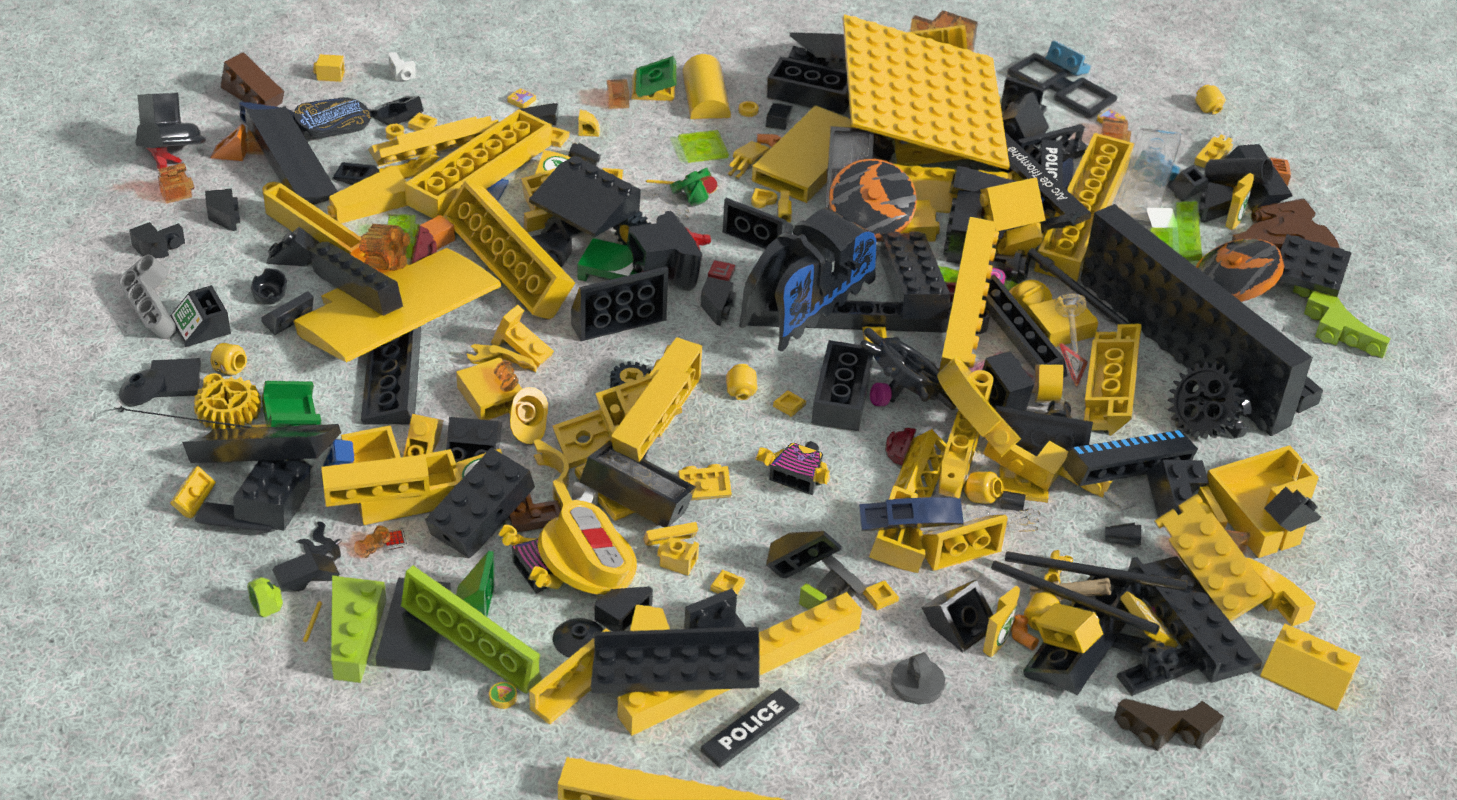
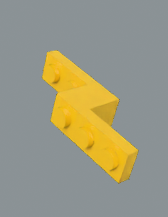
[983,441,1113,498]

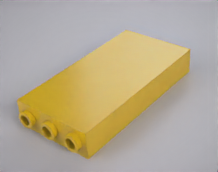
[752,106,856,203]

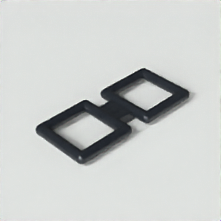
[1007,53,1117,118]

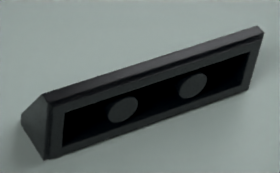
[195,502,275,532]

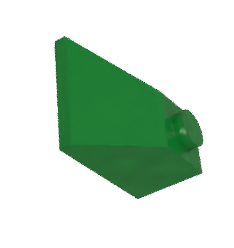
[456,551,495,617]

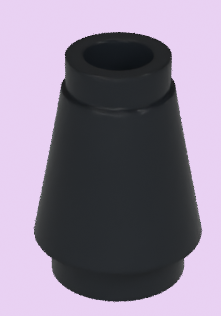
[568,142,601,166]
[1105,522,1141,547]

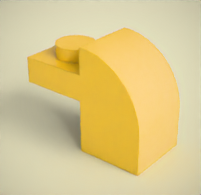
[1032,365,1063,403]

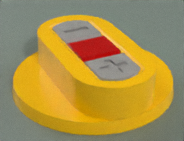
[538,500,637,595]

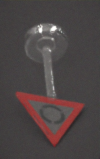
[1054,293,1088,387]

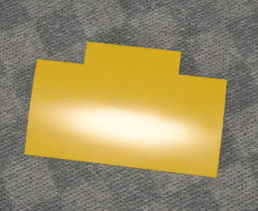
[293,248,501,363]

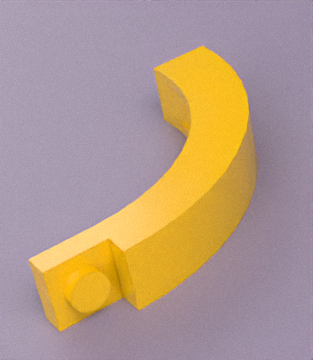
[937,357,1021,456]

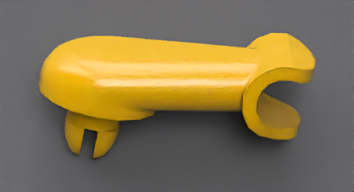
[1044,550,1073,583]

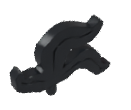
[298,521,342,561]

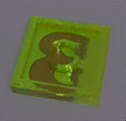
[678,130,729,163]

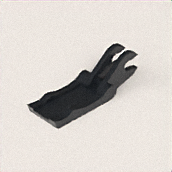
[1040,212,1081,234]

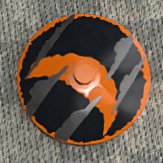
[829,159,917,242]
[1196,239,1284,302]

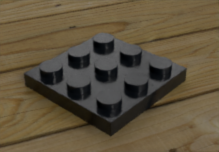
[1278,234,1352,297]

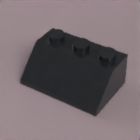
[722,198,793,249]

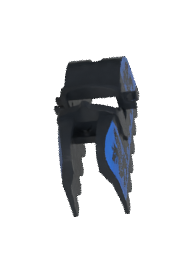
[739,208,876,352]

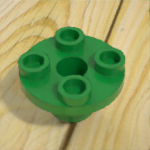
[669,168,712,206]

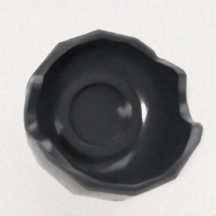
[251,268,287,304]

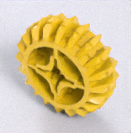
[194,376,261,429]

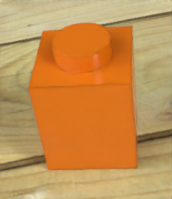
[420,215,455,250]

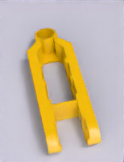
[939,370,993,498]

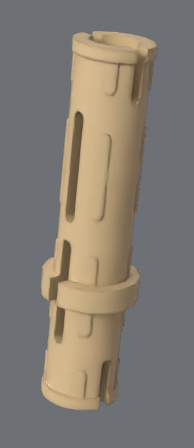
[1030,578,1111,602]

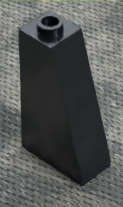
[949,166,1016,195]

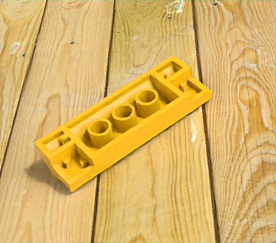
[368,116,499,166]
[1084,324,1141,436]

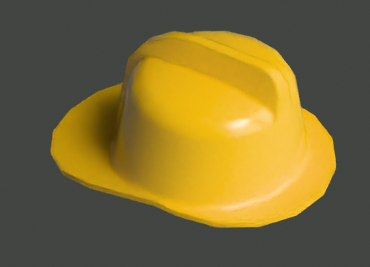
[1009,279,1052,313]
[509,387,548,444]

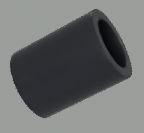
[1000,491,1026,511]

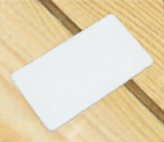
[1146,208,1177,228]

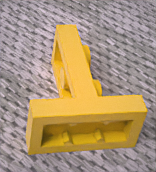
[491,305,554,367]

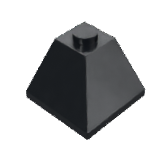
[921,580,993,652]

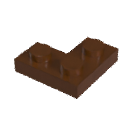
[509,494,561,532]

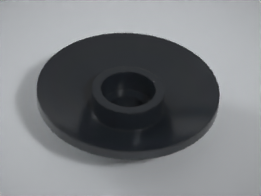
[119,369,165,406]
[553,618,604,658]

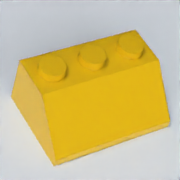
[922,515,1008,571]
[1260,624,1361,711]

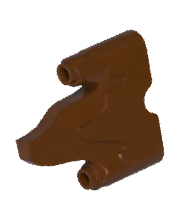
[1232,198,1340,251]

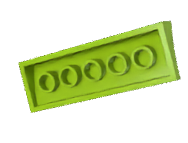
[401,565,542,694]

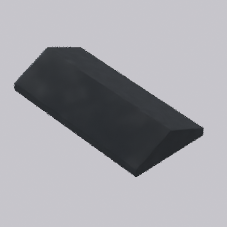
[1224,144,1292,211]

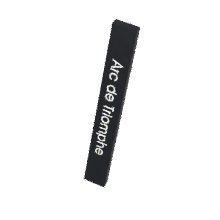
[1004,132,1091,226]

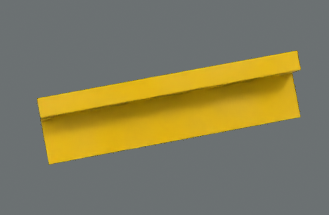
[894,429,947,498]
[529,629,609,725]

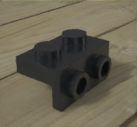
[261,291,314,335]

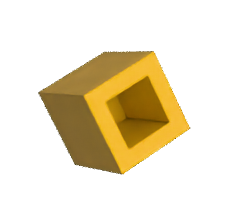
[313,54,345,82]

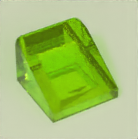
[1149,227,1173,249]

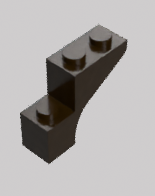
[1114,699,1224,751]

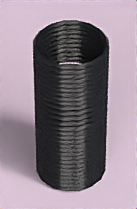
[1204,157,1274,186]

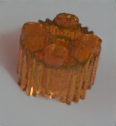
[359,224,410,271]

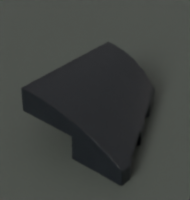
[369,96,424,125]

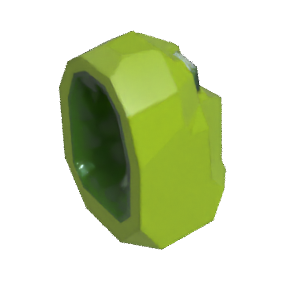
[247,577,283,617]

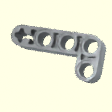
[119,255,176,339]

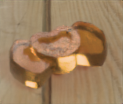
[494,361,519,392]
[354,525,391,558]

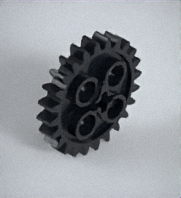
[1167,361,1245,440]

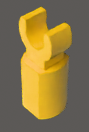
[778,190,792,223]

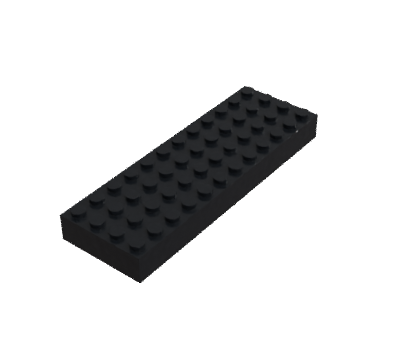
[1080,204,1313,436]

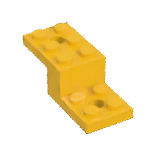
[552,374,682,469]

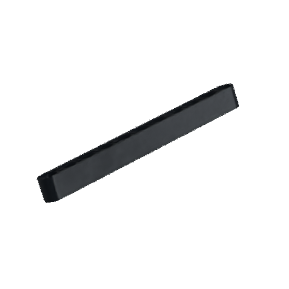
[741,300,991,334]

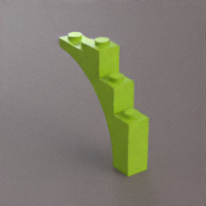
[1293,285,1391,359]

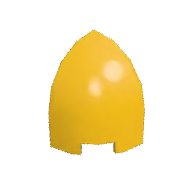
[578,109,600,137]

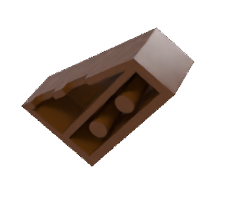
[220,52,284,107]

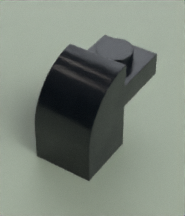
[129,222,185,258]

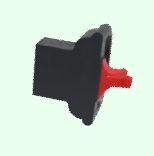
[136,93,206,171]
[627,211,711,290]

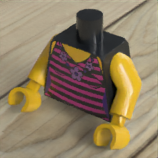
[755,441,830,495]
[499,525,564,594]

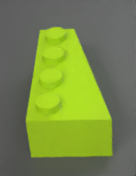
[331,576,387,683]

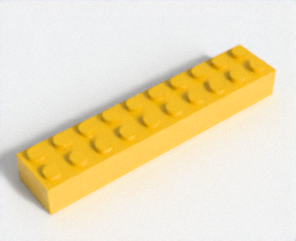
[1034,133,1134,282]

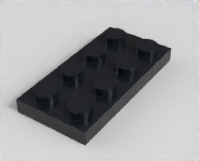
[376,577,451,671]

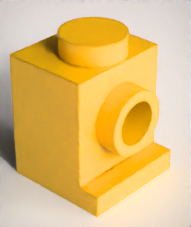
[657,537,699,576]

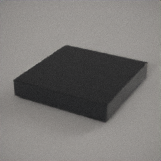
[151,358,201,398]

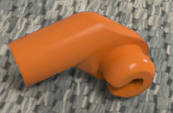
[757,133,781,148]
[1011,614,1039,650]

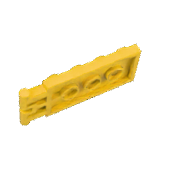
[1154,494,1272,622]

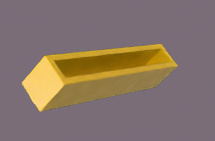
[263,183,370,264]

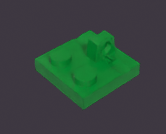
[635,56,677,97]

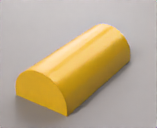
[682,54,731,119]

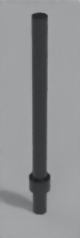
[1027,248,1130,325]

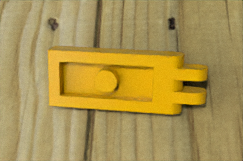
[1194,134,1233,168]

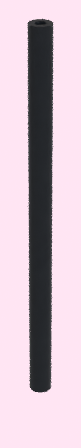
[1005,551,1188,591]
[991,560,1160,635]

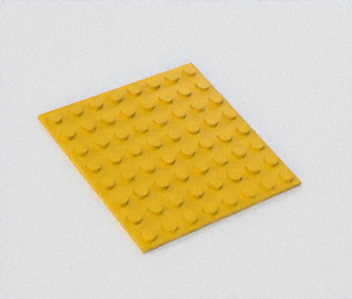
[842,14,1010,170]

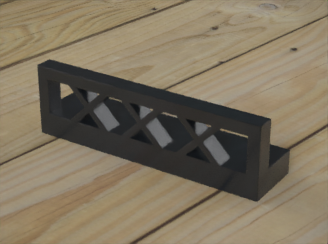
[1017,124,1088,165]

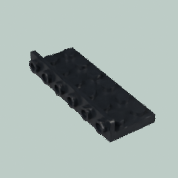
[1128,556,1263,683]
[591,627,760,693]

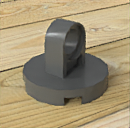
[816,555,867,601]
[891,652,946,705]

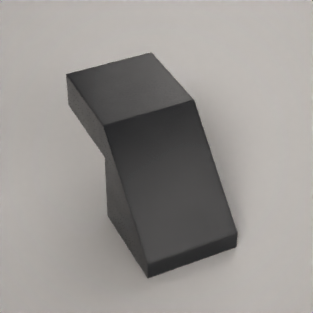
[272,552,340,592]

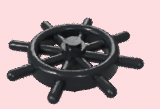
[860,328,956,410]

